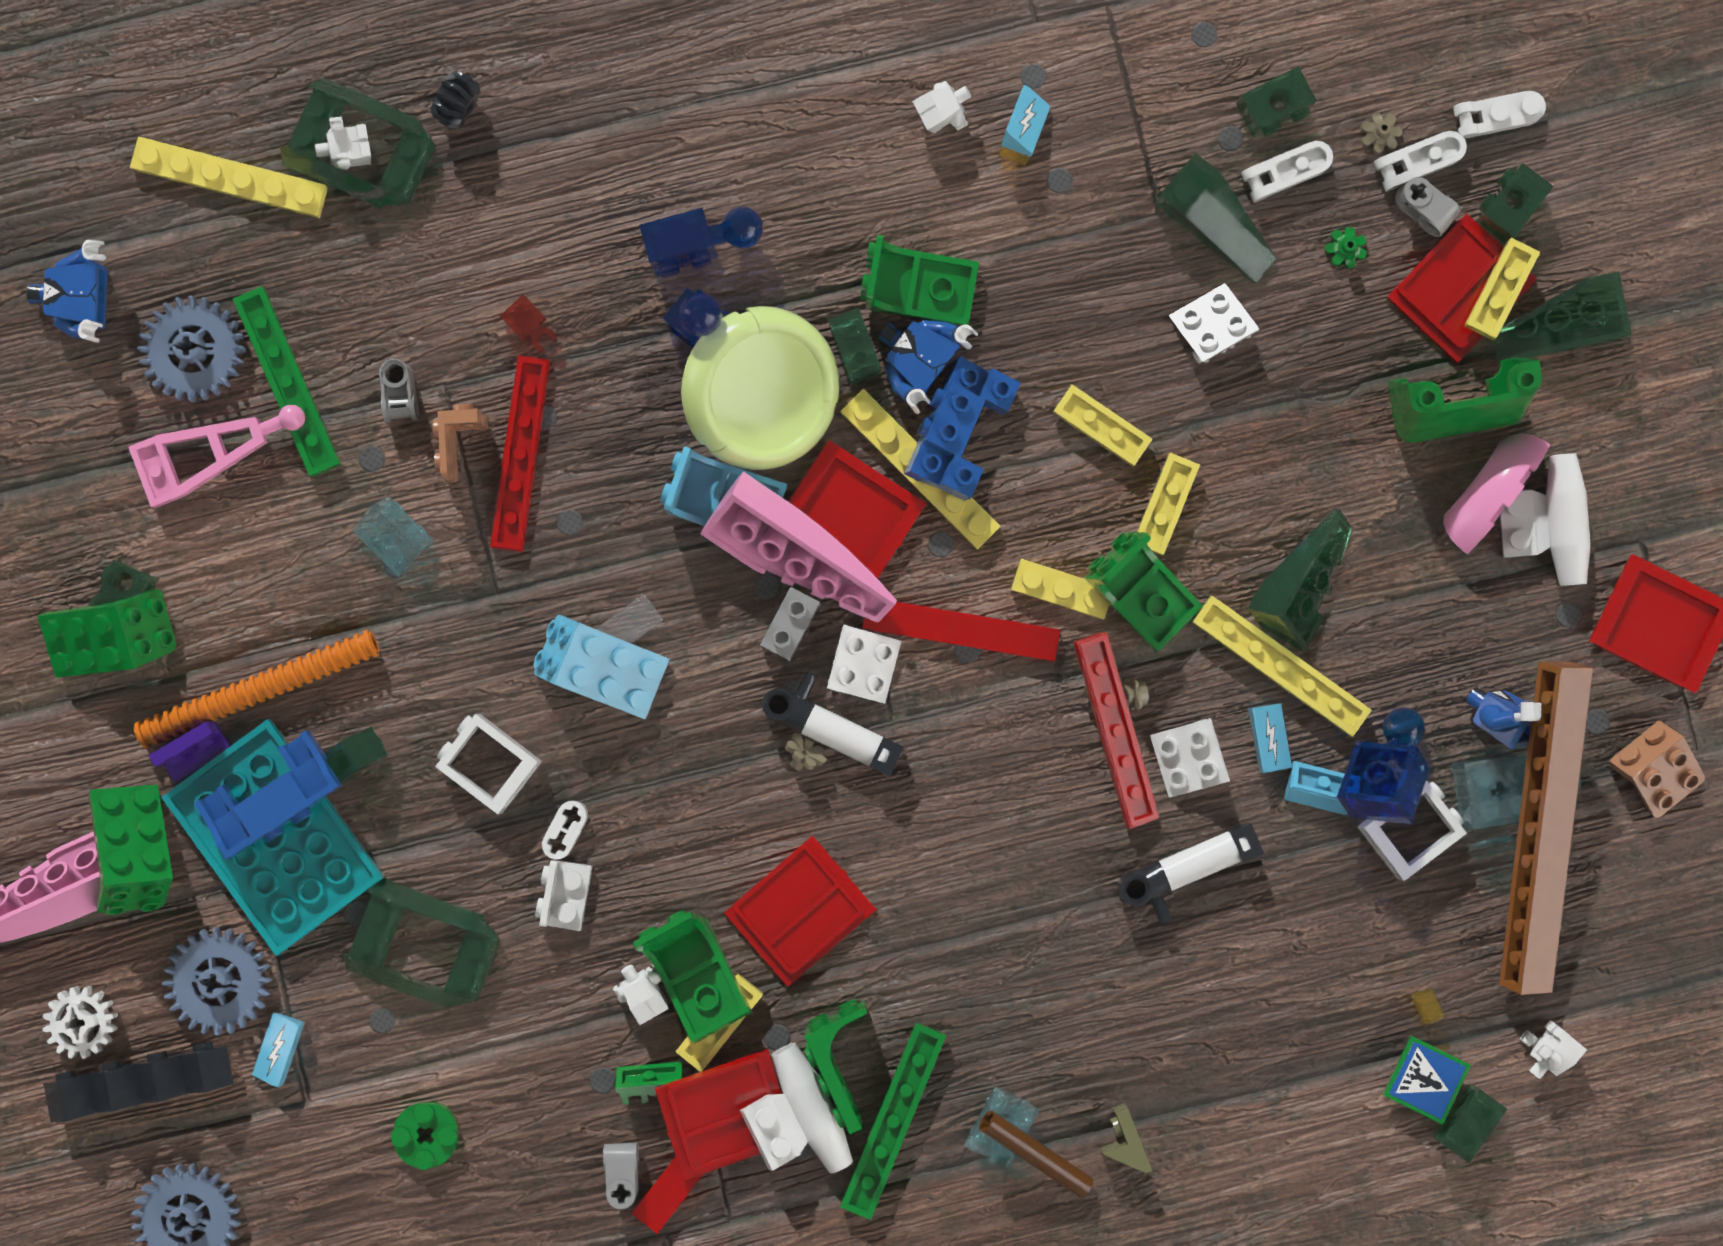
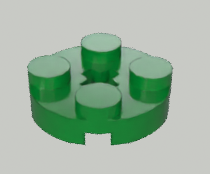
[391,1102,459,1170]

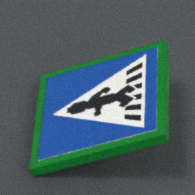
[1382,1036,1471,1125]

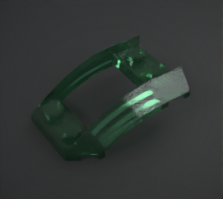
[280,78,436,210]
[343,877,501,1007]

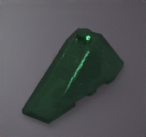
[1155,153,1276,284]
[1494,271,1633,365]
[1247,509,1352,651]

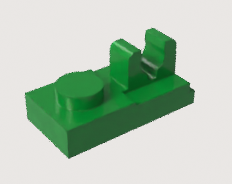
[615,1062,683,1104]

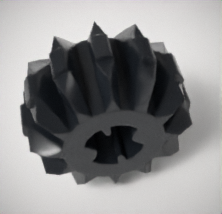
[431,70,480,129]

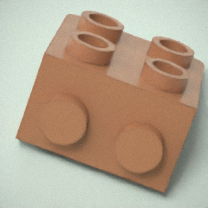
[433,404,488,482]
[1609,720,1705,818]

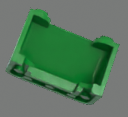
[1387,357,1542,443]

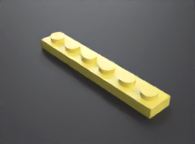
[130,136,328,218]
[840,388,1001,550]
[1191,596,1372,737]

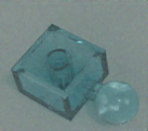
[1452,754,1581,829]

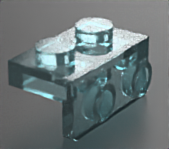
[352,497,434,576]
[964,1087,1039,1168]

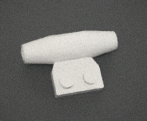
[1500,453,1591,586]
[740,1043,853,1173]

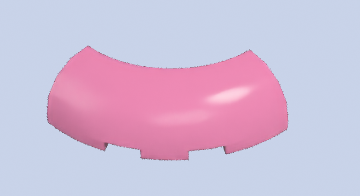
[1443,433,1550,554]

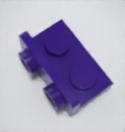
[148,722,230,782]

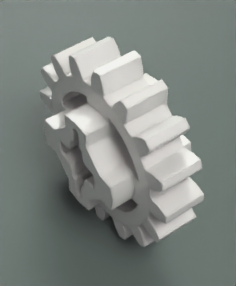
[42,986,118,1059]

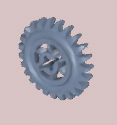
[137,296,246,403]
[162,927,272,1036]
[131,1163,241,1246]

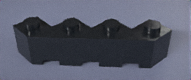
[43,1041,234,1123]

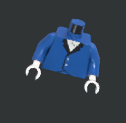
[27,240,108,343]
[878,320,978,414]
[1466,687,1541,749]

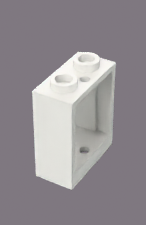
[435,714,542,814]
[1357,780,1467,881]

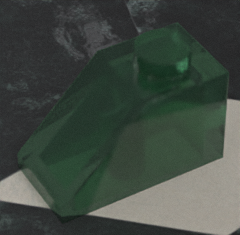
[325,726,388,784]

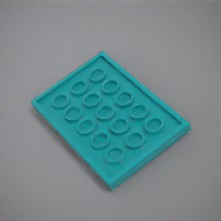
[161,719,385,956]

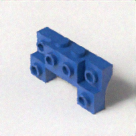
[904,356,1020,501]
[193,731,342,860]

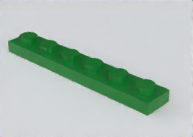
[233,286,342,478]
[840,1022,946,1220]

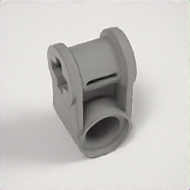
[1395,177,1461,237]
[379,359,419,423]
[603,1142,639,1209]

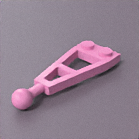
[128,405,305,508]

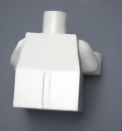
[912,81,971,133]
[315,116,371,170]
[613,964,669,1025]
[1520,1020,1587,1079]

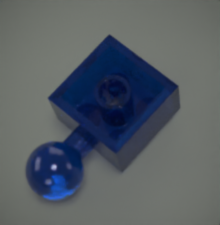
[639,206,763,277]
[663,287,730,349]
[1337,707,1430,824]

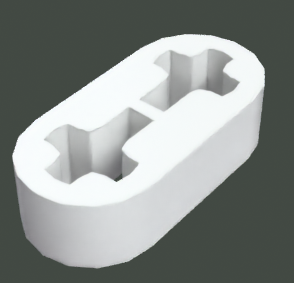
[542,800,588,860]

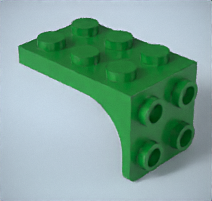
[861,235,979,326]
[1084,532,1203,652]
[37,589,176,678]
[89,784,173,915]
[632,911,752,1044]
[804,998,868,1134]

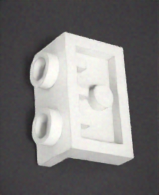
[535,859,593,931]

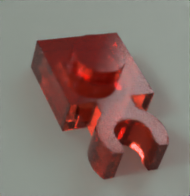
[500,294,558,354]

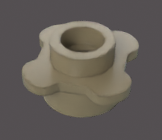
[1122,677,1149,711]

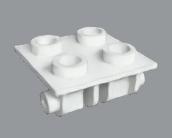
[1169,284,1259,364]
[827,625,901,704]
[1150,718,1230,798]

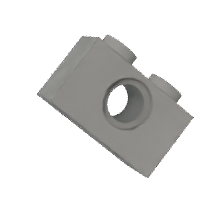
[760,587,820,661]

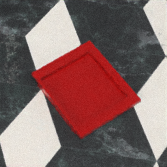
[1386,213,1537,364]
[788,440,927,579]
[1588,554,1723,693]
[724,835,877,987]
[654,1049,783,1181]

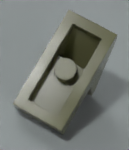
[1100,1103,1152,1173]

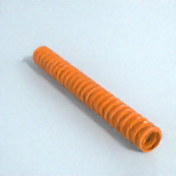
[134,629,380,749]

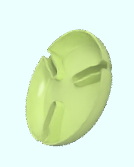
[681,306,839,470]

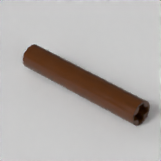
[979,1111,1093,1197]

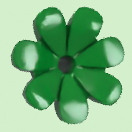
[1324,227,1367,270]

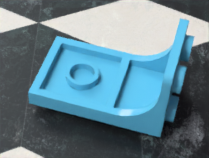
[660,446,788,526]
[534,615,670,719]

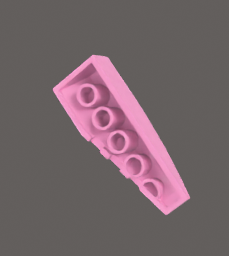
[700,472,897,623]
[0,831,99,943]

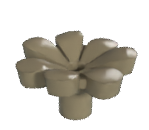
[1360,113,1403,155]
[785,732,827,770]

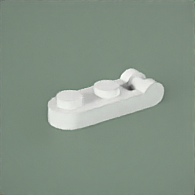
[1453,91,1546,139]
[1373,131,1467,192]
[1241,141,1333,203]

